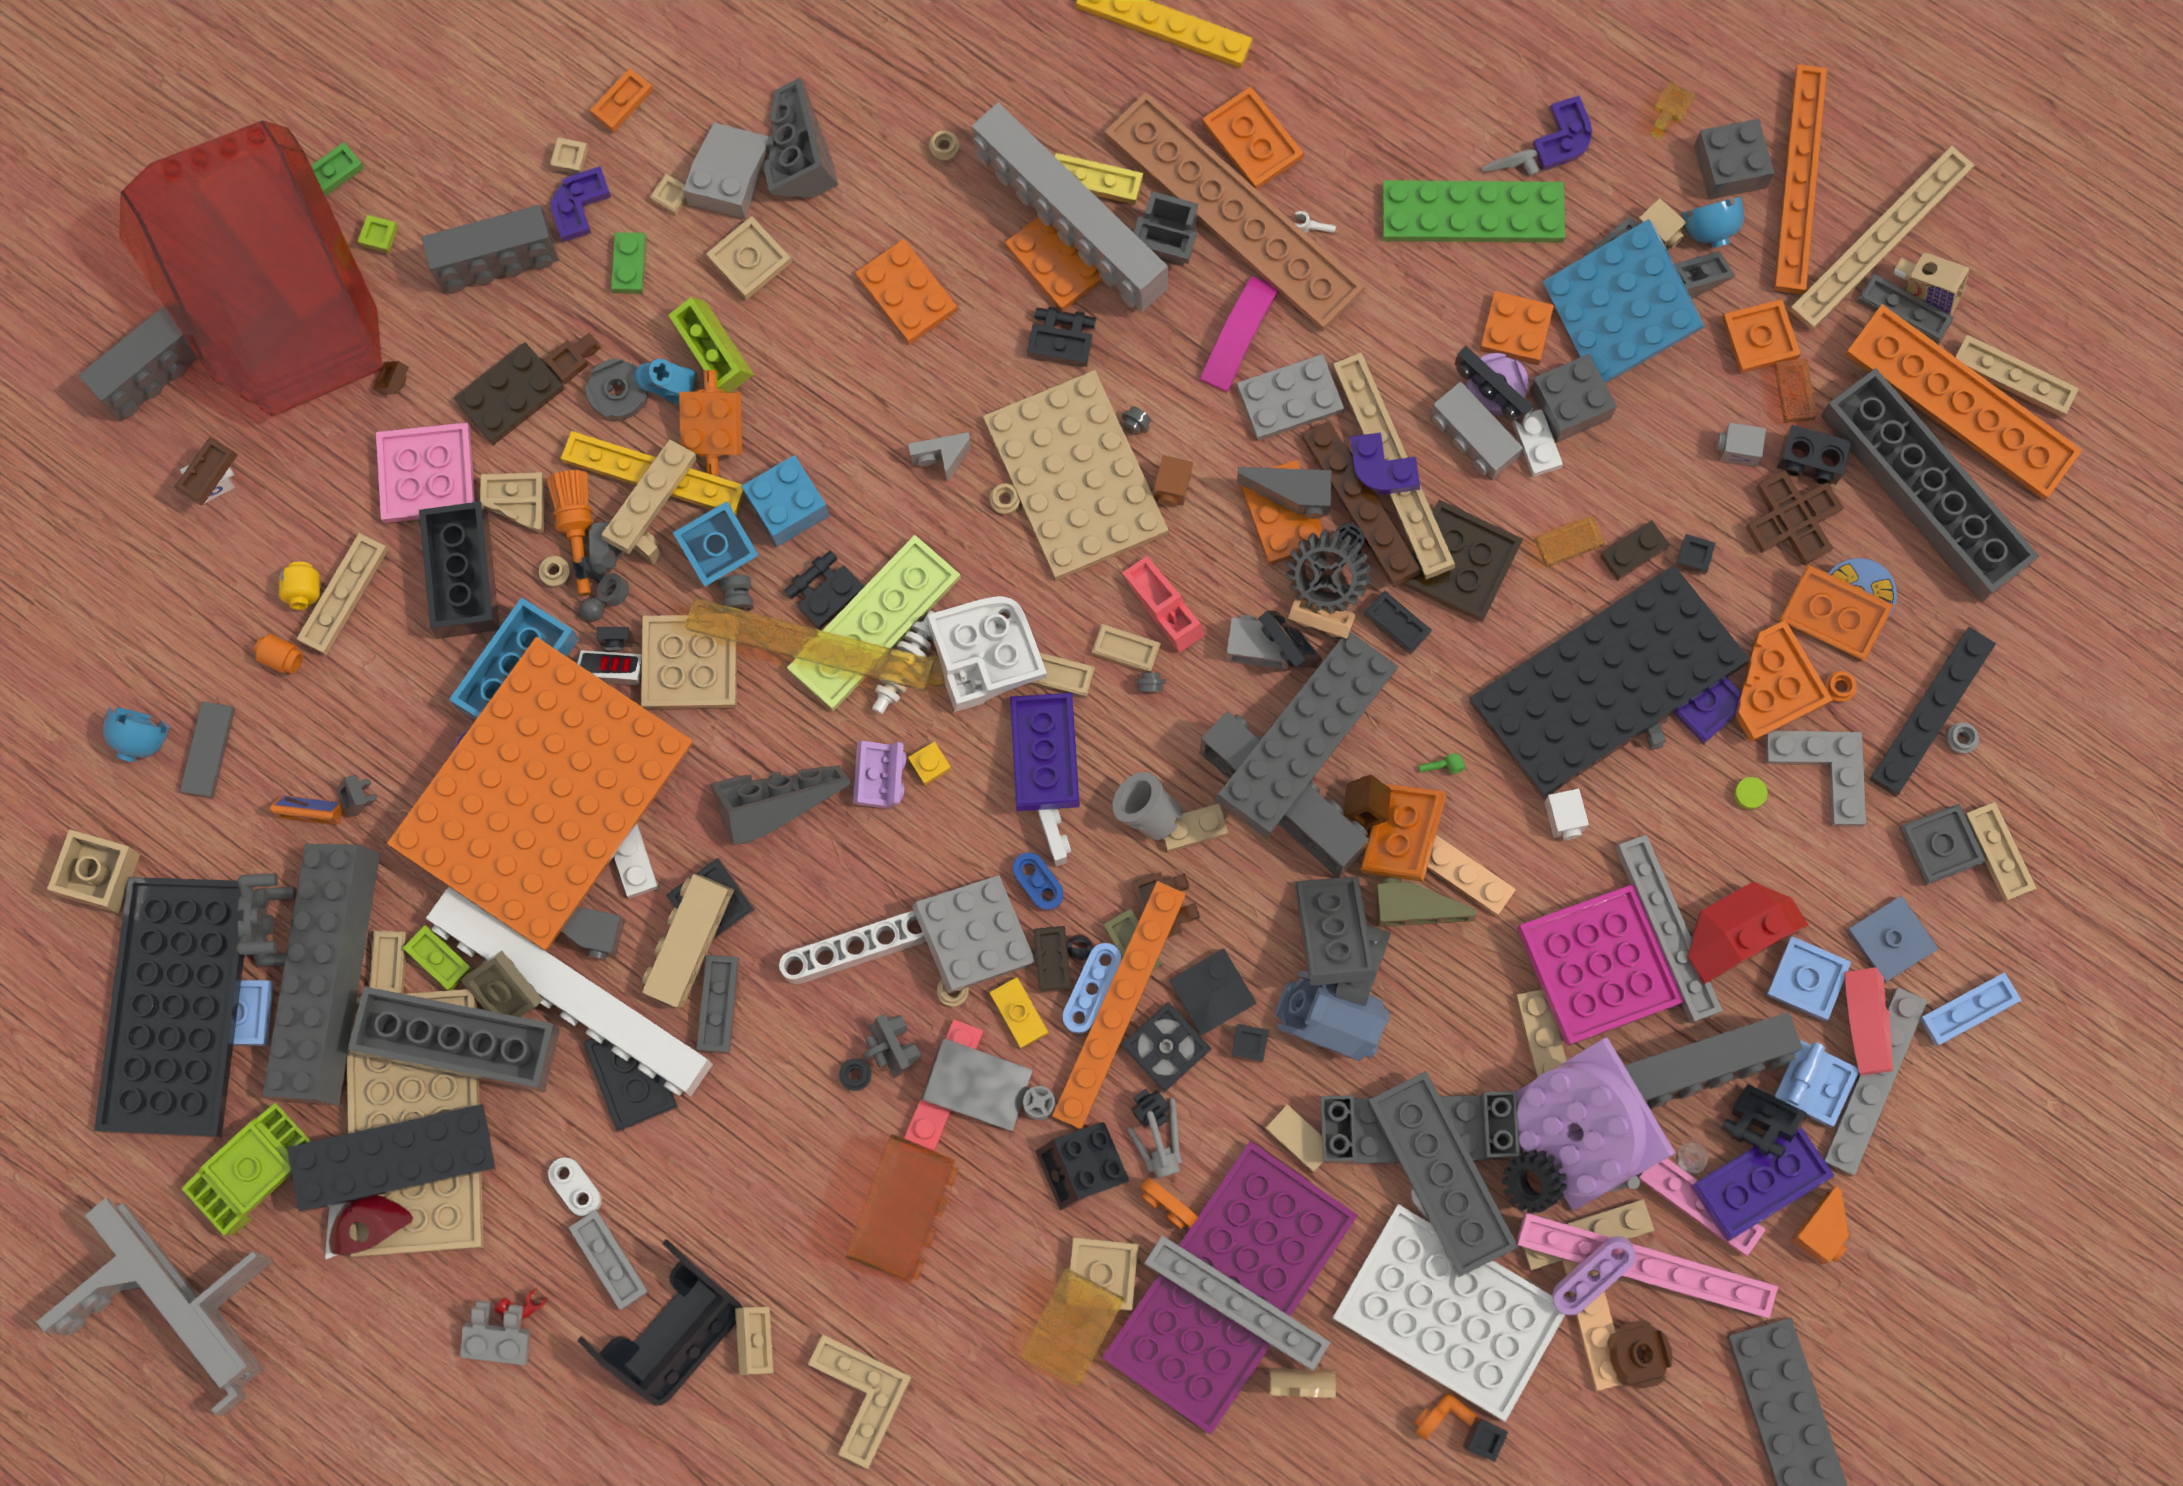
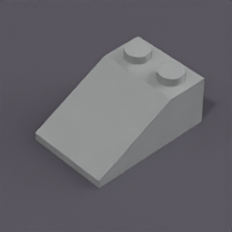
[683,123,769,220]

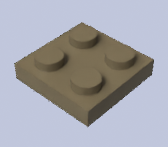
[461,950,543,1017]

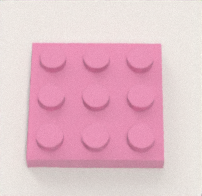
[376,423,475,523]

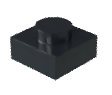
[1676,534,1716,575]
[596,627,633,651]
[1231,1024,1269,1063]
[1462,1416,1509,1462]

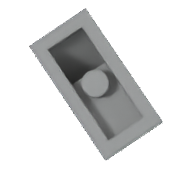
[908,432,971,481]

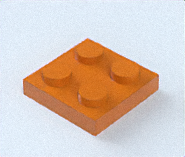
[1480,291,1554,365]
[1722,299,1801,374]

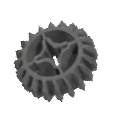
[1286,530,1371,614]

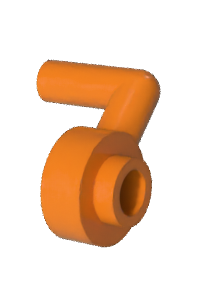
[1414,1394,1478,1441]

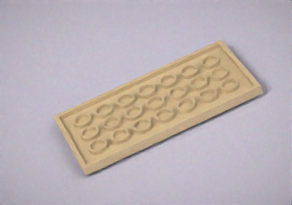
[347,989,484,1258]

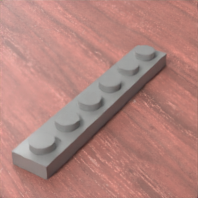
[1615,835,1723,1024]
[1823,987,1927,1177]
[1145,1236,1331,1371]

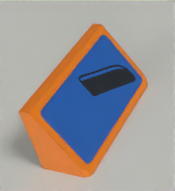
[270,795,343,825]

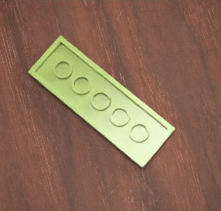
[787,535,961,711]

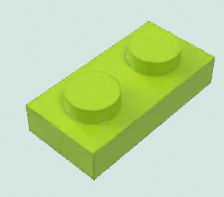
[403,925,472,991]

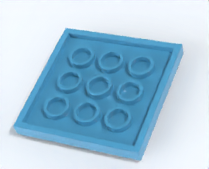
[1543,219,1706,384]

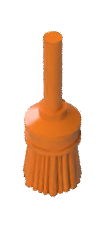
[546,470,594,596]

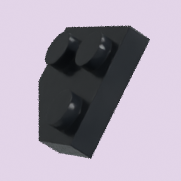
[1258,610,1323,668]

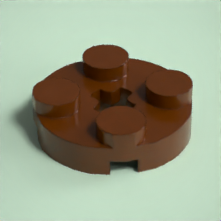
[1608,1321,1673,1389]

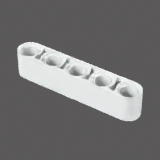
[779,911,926,985]

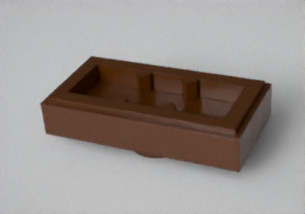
[174,437,238,506]

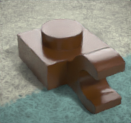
[544,333,601,384]

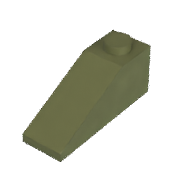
[1375,878,1477,927]

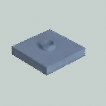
[1847,895,1938,983]

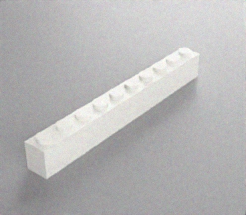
[426,887,713,1097]

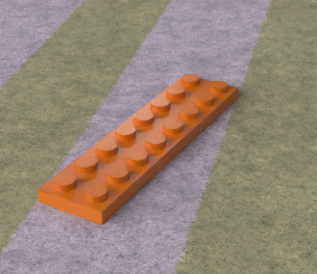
[1844,304,2083,500]

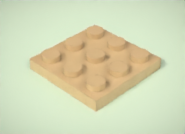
[641,614,737,709]

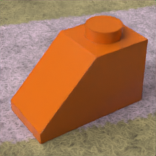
[1791,1186,1849,1265]

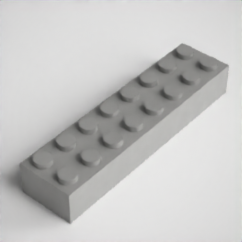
[972,102,1168,312]

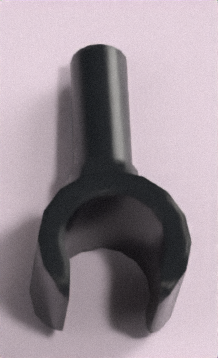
[572,557,604,582]

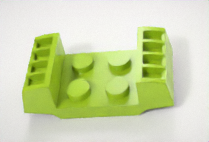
[181,1102,311,1236]

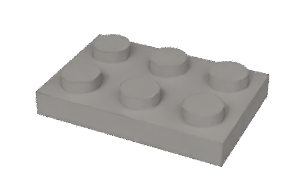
[1236,354,1344,441]

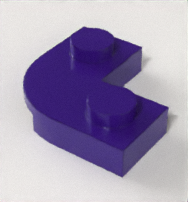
[1533,95,1592,171]
[551,166,611,242]
[1350,432,1420,494]

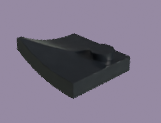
[1169,948,1257,1036]

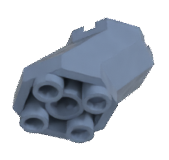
[1275,971,1390,1061]

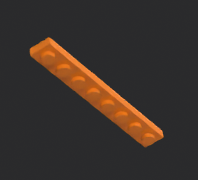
[1773,64,1827,295]
[1052,881,1186,1129]

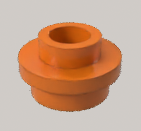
[1825,671,1857,703]

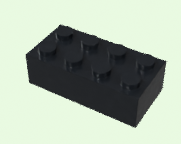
[419,501,500,638]

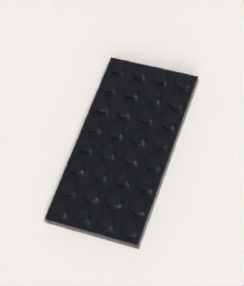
[1470,565,1750,799]
[94,877,253,1138]

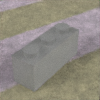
[1430,382,1523,480]

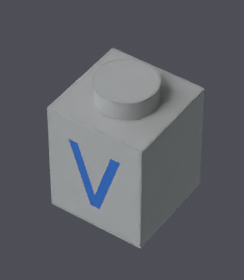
[1716,422,1766,467]

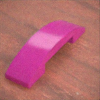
[1200,276,1278,393]

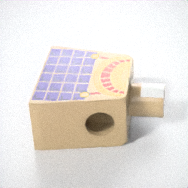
[1894,253,1970,315]

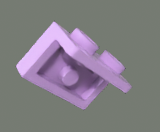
[853,740,906,809]

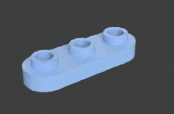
[1063,943,1121,1034]

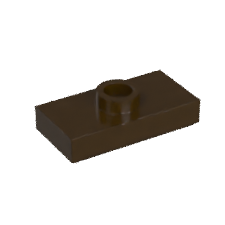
[1033,926,1071,993]

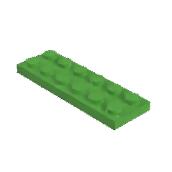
[1382,180,1565,243]

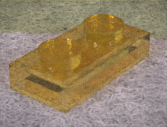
[1534,515,1605,568]

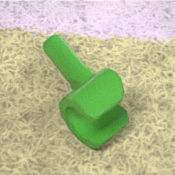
[1419,753,1465,775]

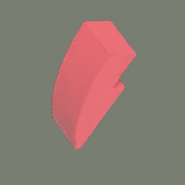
[1122,556,1205,653]
[1845,967,1893,1076]

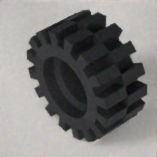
[1502,1149,1567,1214]

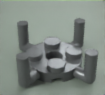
[236,873,296,967]

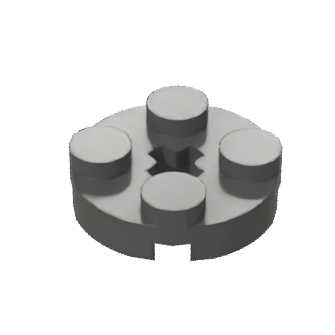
[586,359,648,421]

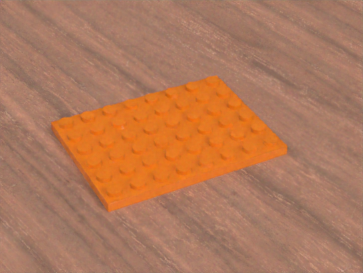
[387,637,693,952]

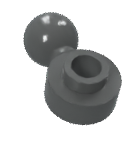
[579,573,629,622]

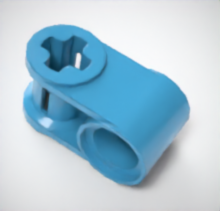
[635,358,697,404]

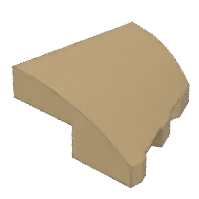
[1268,1368,1336,1398]

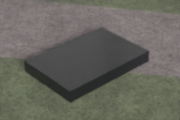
[583,1038,678,1132]

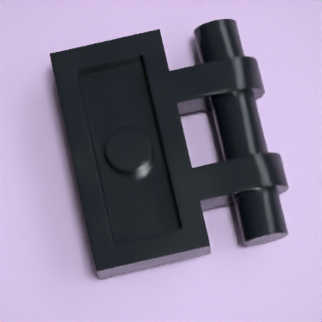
[1027,306,1096,367]
[783,550,864,630]
[1721,1084,1807,1159]

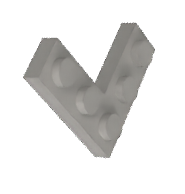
[1765,731,1866,827]

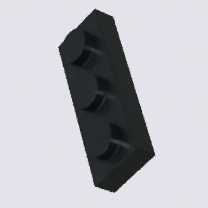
[1454,346,1534,425]

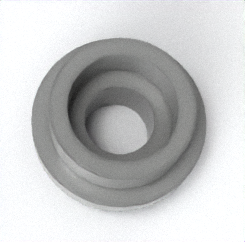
[1946,722,1979,754]

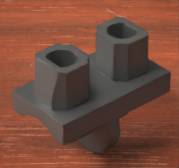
[863,1014,921,1078]

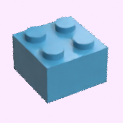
[742,455,829,547]
[673,501,759,587]

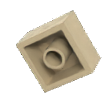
[47,829,141,914]

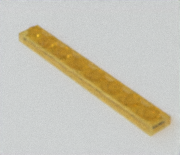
[685,598,935,692]

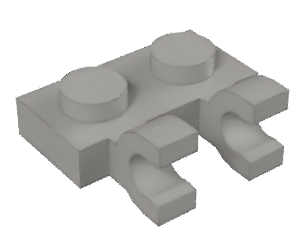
[460,1300,531,1365]

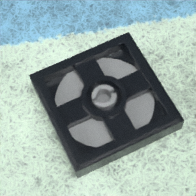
[1121,1002,1212,1093]

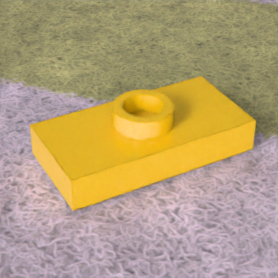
[989,977,1049,1049]

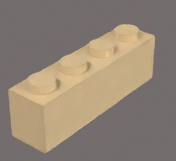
[642,874,734,1008]

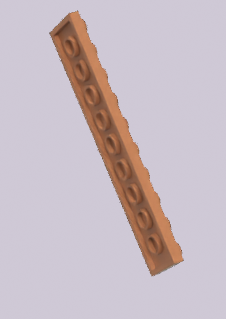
[1104,92,1365,331]

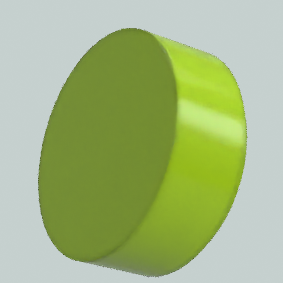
[1734,777,1768,810]

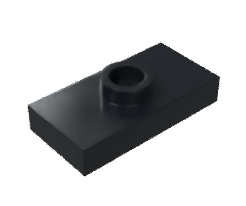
[1364,590,1432,655]

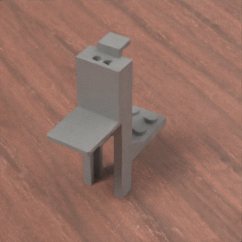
[36,1198,273,1416]

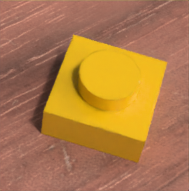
[908,741,951,786]

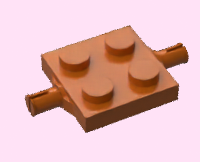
[679,370,742,476]

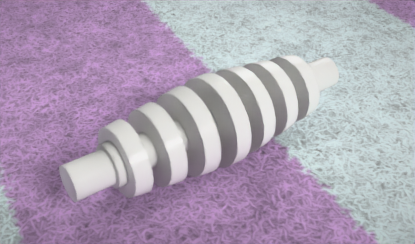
[872,611,935,715]

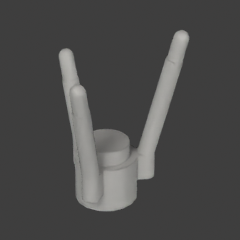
[1127,1098,1182,1179]

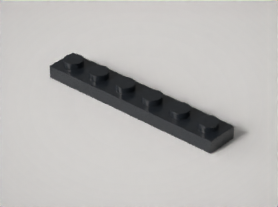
[1869,627,1996,797]

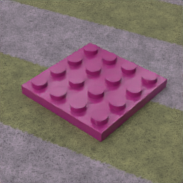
[1517,884,1684,1047]

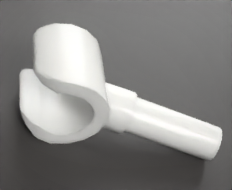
[1294,211,1336,233]

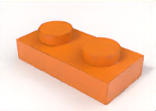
[590,68,653,133]

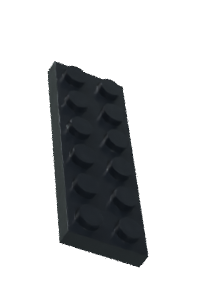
[287,1104,496,1213]

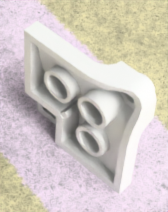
[926,596,1047,712]

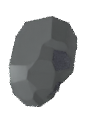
[589,522,624,576]

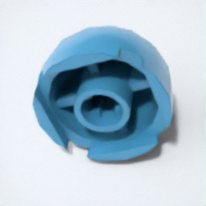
[1681,196,1745,248]
[103,707,170,762]

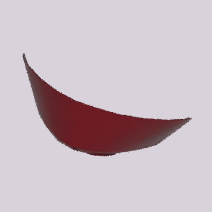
[329,1195,413,1255]

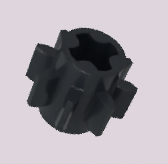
[1131,1088,1171,1128]

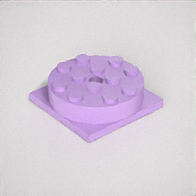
[1516,1037,1675,1211]

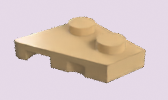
[480,473,544,533]

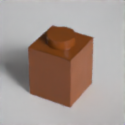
[1154,455,1193,507]

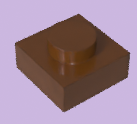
[372,361,409,394]

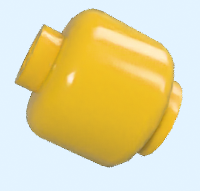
[278,561,320,610]

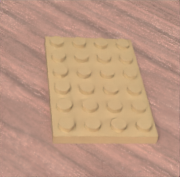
[983,370,1169,581]

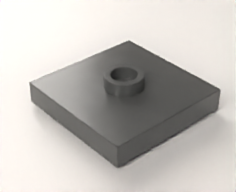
[1899,804,1986,886]

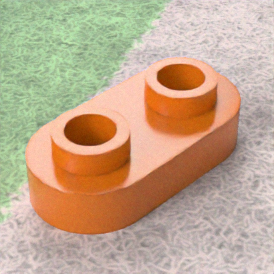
[1140,1177,1198,1229]

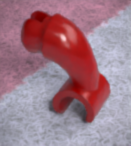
[495,1288,548,1320]

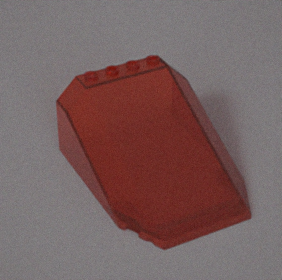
[119,120,382,417]

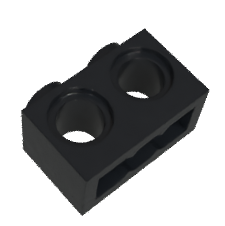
[1777,425,1852,485]

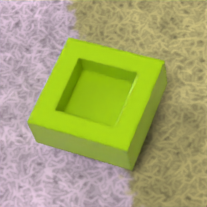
[358,215,398,254]

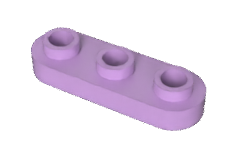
[1553,1236,1635,1315]

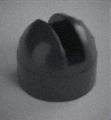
[1067,934,1092,961]

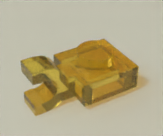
[1650,81,1696,140]

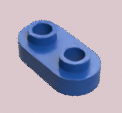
[1013,852,1063,911]

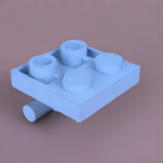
[1773,1040,1859,1128]

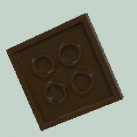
[1401,500,1523,622]

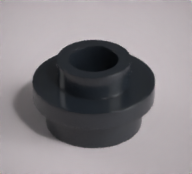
[839,1059,872,1091]

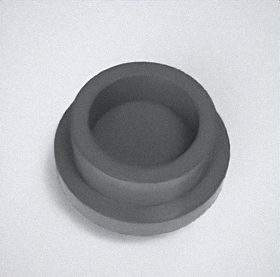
[1122,406,1151,434]
[1135,673,1166,692]

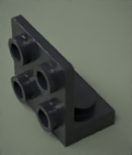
[1035,1122,1129,1211]

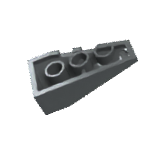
[764,78,838,198]
[711,765,850,845]

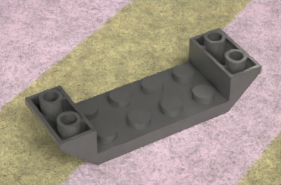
[1320,1091,1520,1165]

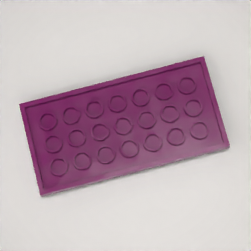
[1102,1141,1358,1435]

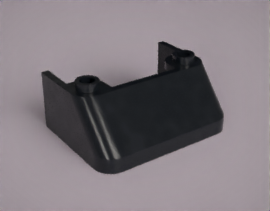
[577,1239,742,1406]

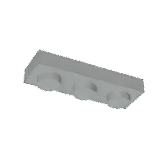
[569,1210,650,1311]

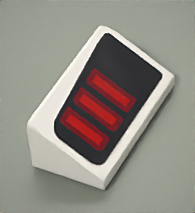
[578,650,642,686]

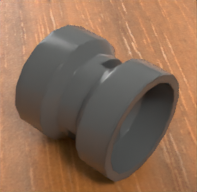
[720,575,754,614]

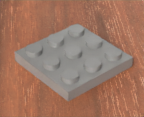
[912,875,1036,994]

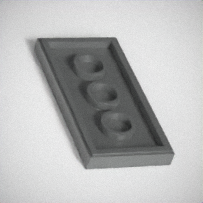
[1295,876,1375,986]

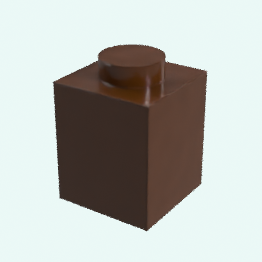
[1344,774,1391,829]

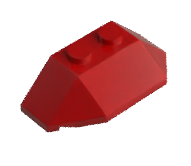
[1687,882,1809,985]

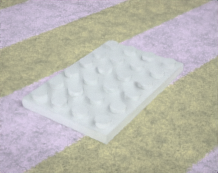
[1332,1204,1565,1422]

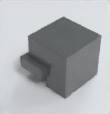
[1134,191,1198,266]

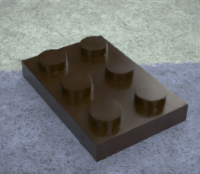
[454,342,565,446]

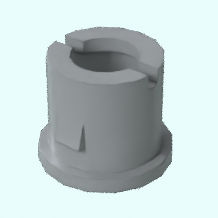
[1112,772,1182,840]

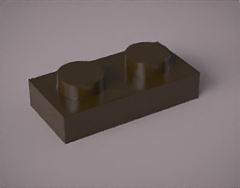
[1600,520,1670,581]

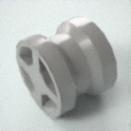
[1023,1086,1055,1121]

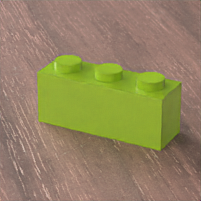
[668,297,754,392]

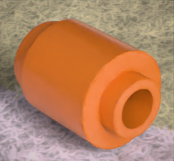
[253,634,304,674]

